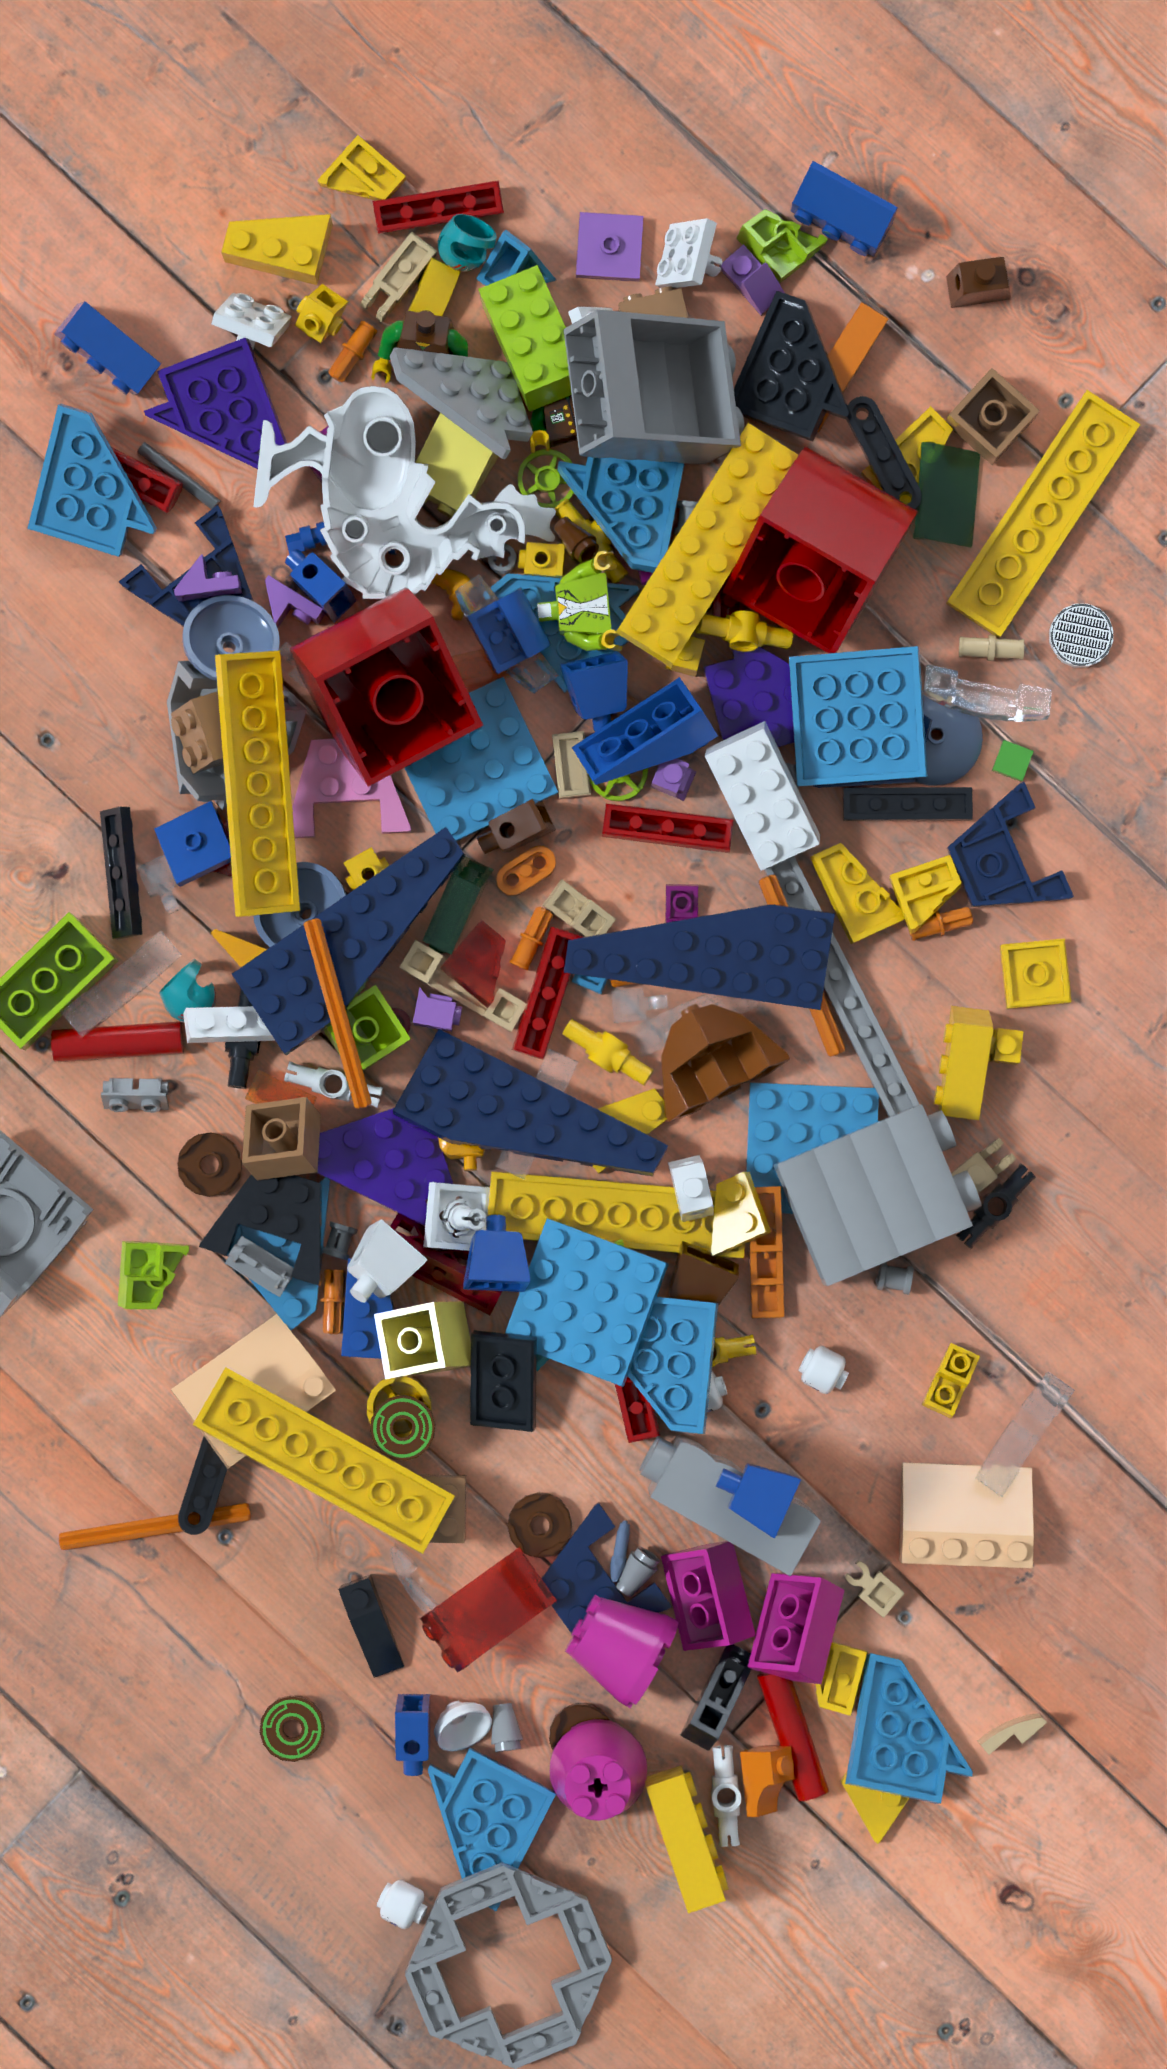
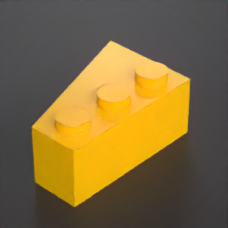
[221,214,333,285]
[934,1006,993,1120]

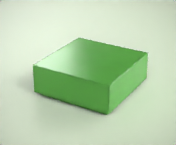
[991,740,1034,782]

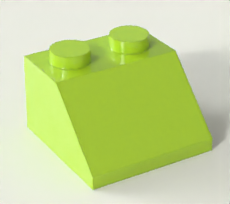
[324,985,411,1071]

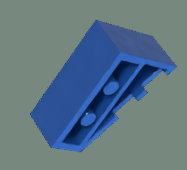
[54,301,161,395]
[341,1258,395,1359]

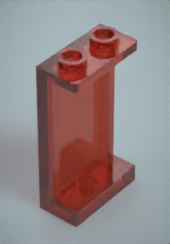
[420,1547,557,1673]

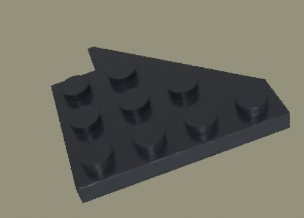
[734,291,852,442]

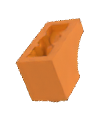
[740,1746,794,1817]

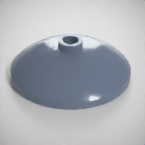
[182,595,280,681]
[916,690,983,786]
[253,862,347,947]

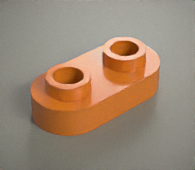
[496,846,556,896]

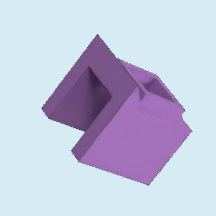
[651,758,696,801]
[413,987,462,1032]

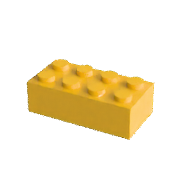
[645,1765,729,1914]

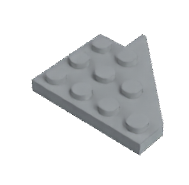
[389,347,533,459]

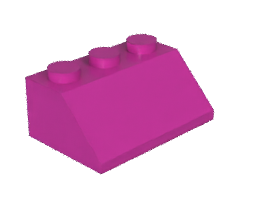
[661,1541,756,1651]
[748,1573,845,1684]

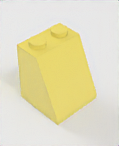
[415,413,499,518]
[374,1301,471,1379]

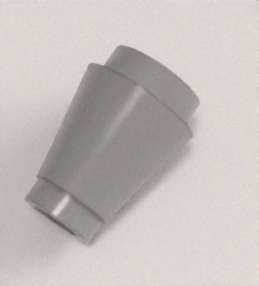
[616,1546,660,1597]
[491,1703,523,1752]

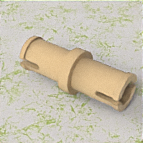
[959,635,1024,661]

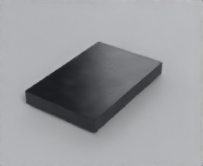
[470,1330,537,1432]

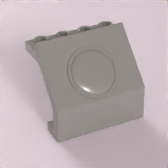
[0,1131,94,1317]

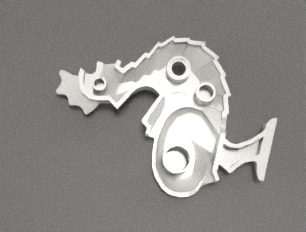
[253,386,556,599]

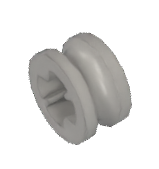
[488,544,517,574]

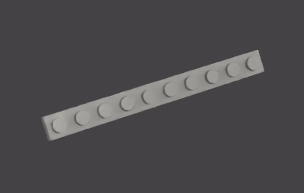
[764,856,920,1117]

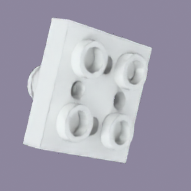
[655,218,722,288]
[211,293,292,349]
[423,1182,490,1251]

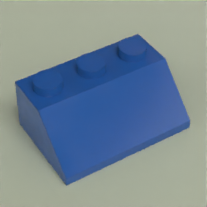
[791,161,898,257]

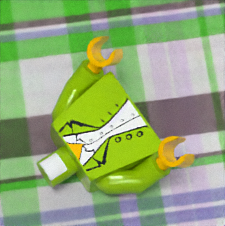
[537,551,623,652]

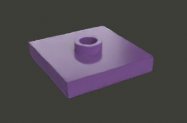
[576,212,643,282]

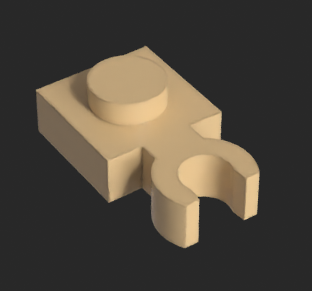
[845,1560,904,1618]

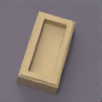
[552,731,591,799]

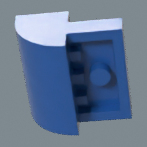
[466,587,551,674]

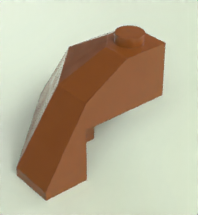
[661,1004,790,1122]

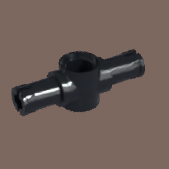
[225,990,261,1089]
[956,1163,1036,1249]

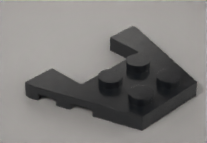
[199,1174,322,1286]

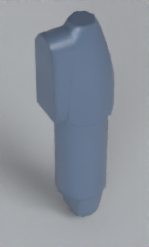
[610,1520,630,1582]

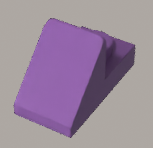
[719,244,785,315]
[174,554,242,601]
[265,575,325,628]

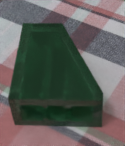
[422,856,494,954]

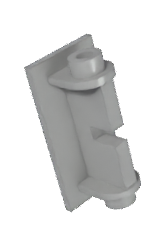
[101,1078,169,1113]
[225,1236,293,1297]

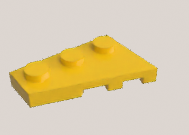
[861,406,953,504]
[810,843,905,944]
[593,1088,667,1174]

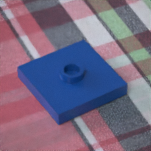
[154,801,231,887]

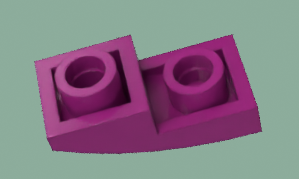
[665,884,698,923]

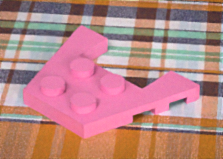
[292,739,411,838]

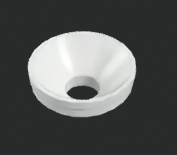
[434,1700,492,1751]

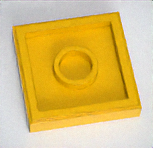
[1000,938,1072,1009]

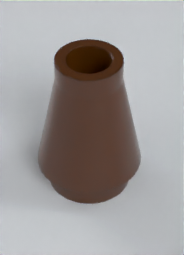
[554,517,599,563]

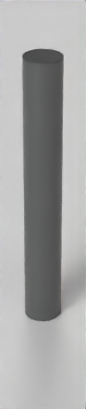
[137,442,221,509]

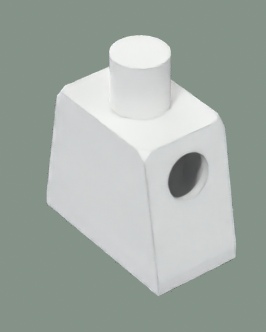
[668,1155,714,1222]
[347,1219,428,1303]

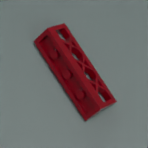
[390,1213,503,1316]

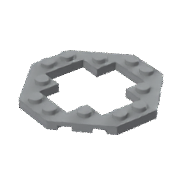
[405,1862,612,2069]

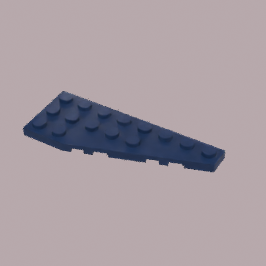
[232,827,466,1055]
[564,904,835,1010]
[393,1029,668,1177]

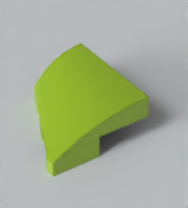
[736,209,828,283]

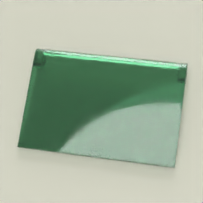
[913,442,980,548]

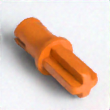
[328,320,378,383]
[509,907,553,971]
[909,907,973,941]
[321,1269,345,1334]

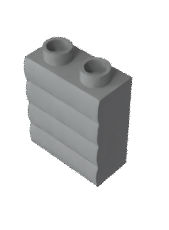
[563,309,744,464]
[773,1104,982,1286]
[639,1435,821,1576]

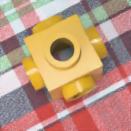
[294,284,349,343]
[343,847,389,891]

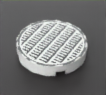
[1049,604,1113,668]

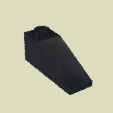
[338,1574,405,1678]
[680,1644,751,1751]

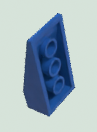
[572,677,718,785]

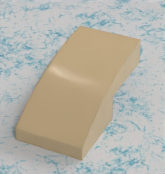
[542,880,616,937]
[977,1713,1047,1755]

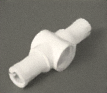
[284,1061,383,1108]
[711,1745,741,1847]

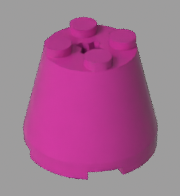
[565,1595,679,1709]
[550,1719,647,1821]

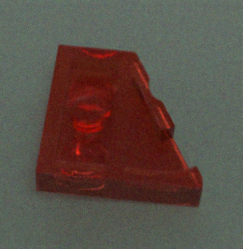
[440,919,506,1008]

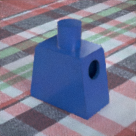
[285,549,357,623]
[560,651,628,732]
[463,1215,530,1292]
[715,1463,801,1538]
[395,1694,430,1776]

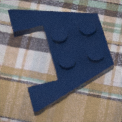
[119,505,254,627]
[946,782,1074,907]
[537,1502,672,1633]

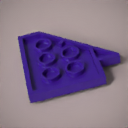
[144,338,287,469]
[703,647,795,747]
[316,1108,453,1226]

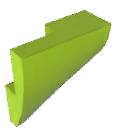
[118,1241,189,1310]

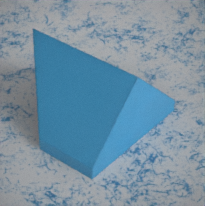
[476,230,556,286]

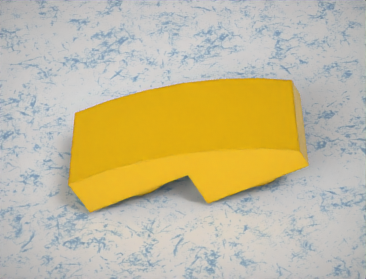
[408,257,461,316]
[922,1343,980,1418]

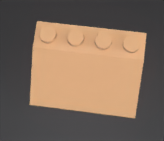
[171,1314,336,1469]
[899,1462,1034,1568]

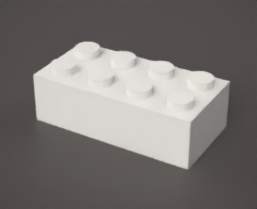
[705,721,821,871]

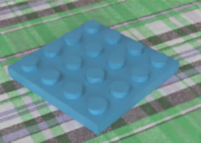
[789,646,928,787]
[404,677,558,842]
[746,1083,879,1214]
[505,1218,669,1386]

